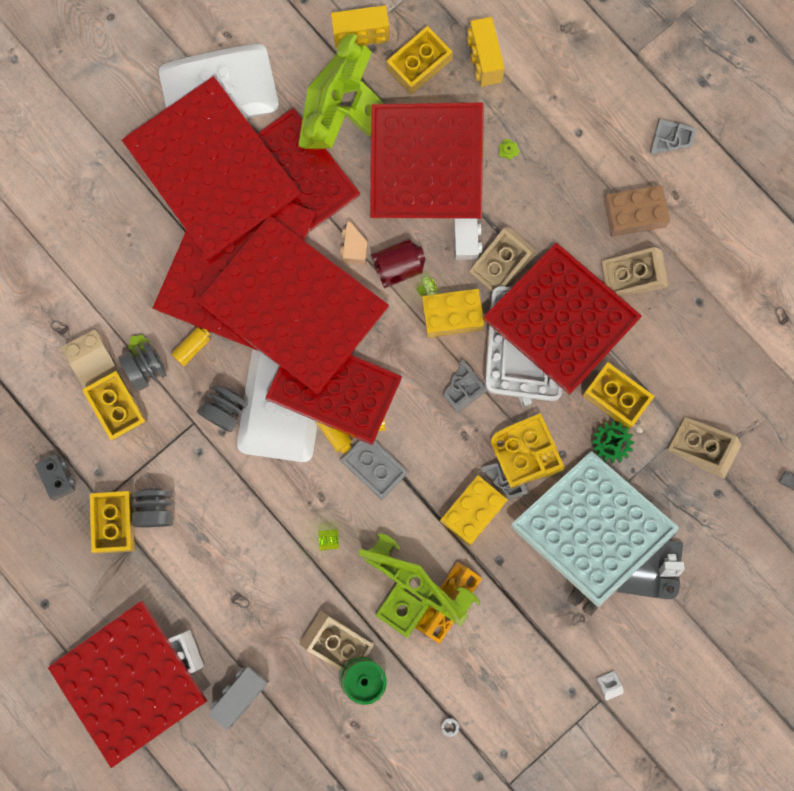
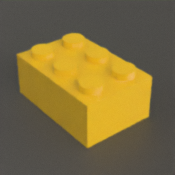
[331,5,389,49]
[466,17,505,87]
[386,26,453,95]
[422,289,484,338]
[583,362,655,430]
[82,371,147,441]
[440,475,508,547]
[90,491,135,554]

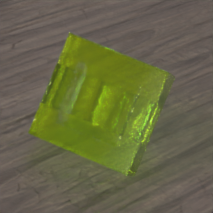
[416,276,440,296]
[318,529,340,551]

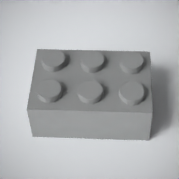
[208,666,269,730]

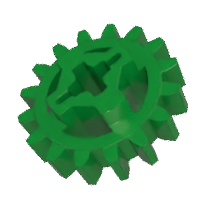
[591,421,635,464]

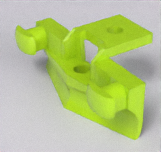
[298,33,385,149]
[359,533,480,638]

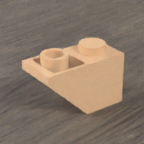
[340,222,368,265]

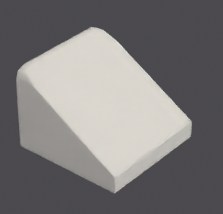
[597,671,624,701]

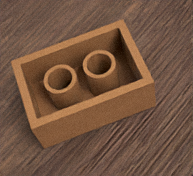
[604,185,670,237]

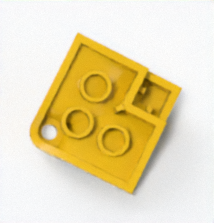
[491,413,564,489]

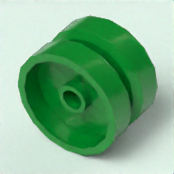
[339,656,387,705]

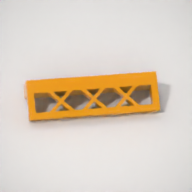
[415,562,482,644]

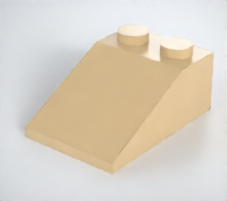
[469,227,538,292]
[602,247,669,296]
[61,329,119,388]
[668,417,741,479]
[299,610,374,670]

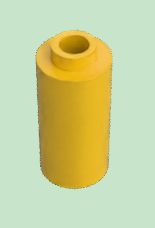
[170,327,211,367]
[315,421,353,454]

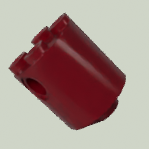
[370,239,426,289]

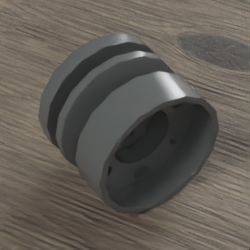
[118,341,167,392]
[196,384,248,432]
[131,488,173,528]

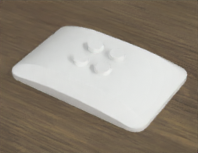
[159,44,279,119]
[485,286,562,401]
[237,350,318,462]

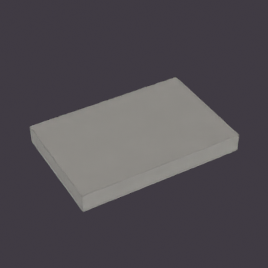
[340,440,409,500]

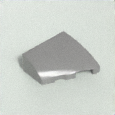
[650,119,697,154]
[444,360,487,414]
[481,462,530,500]

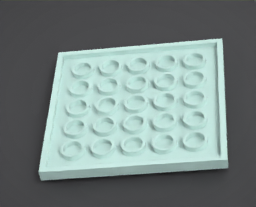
[511,451,679,608]

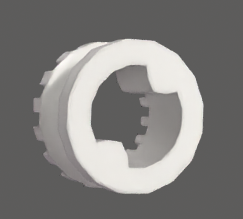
[441,718,459,737]

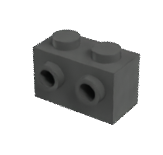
[35,454,76,501]

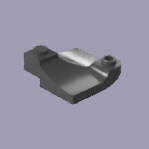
[617,540,683,600]

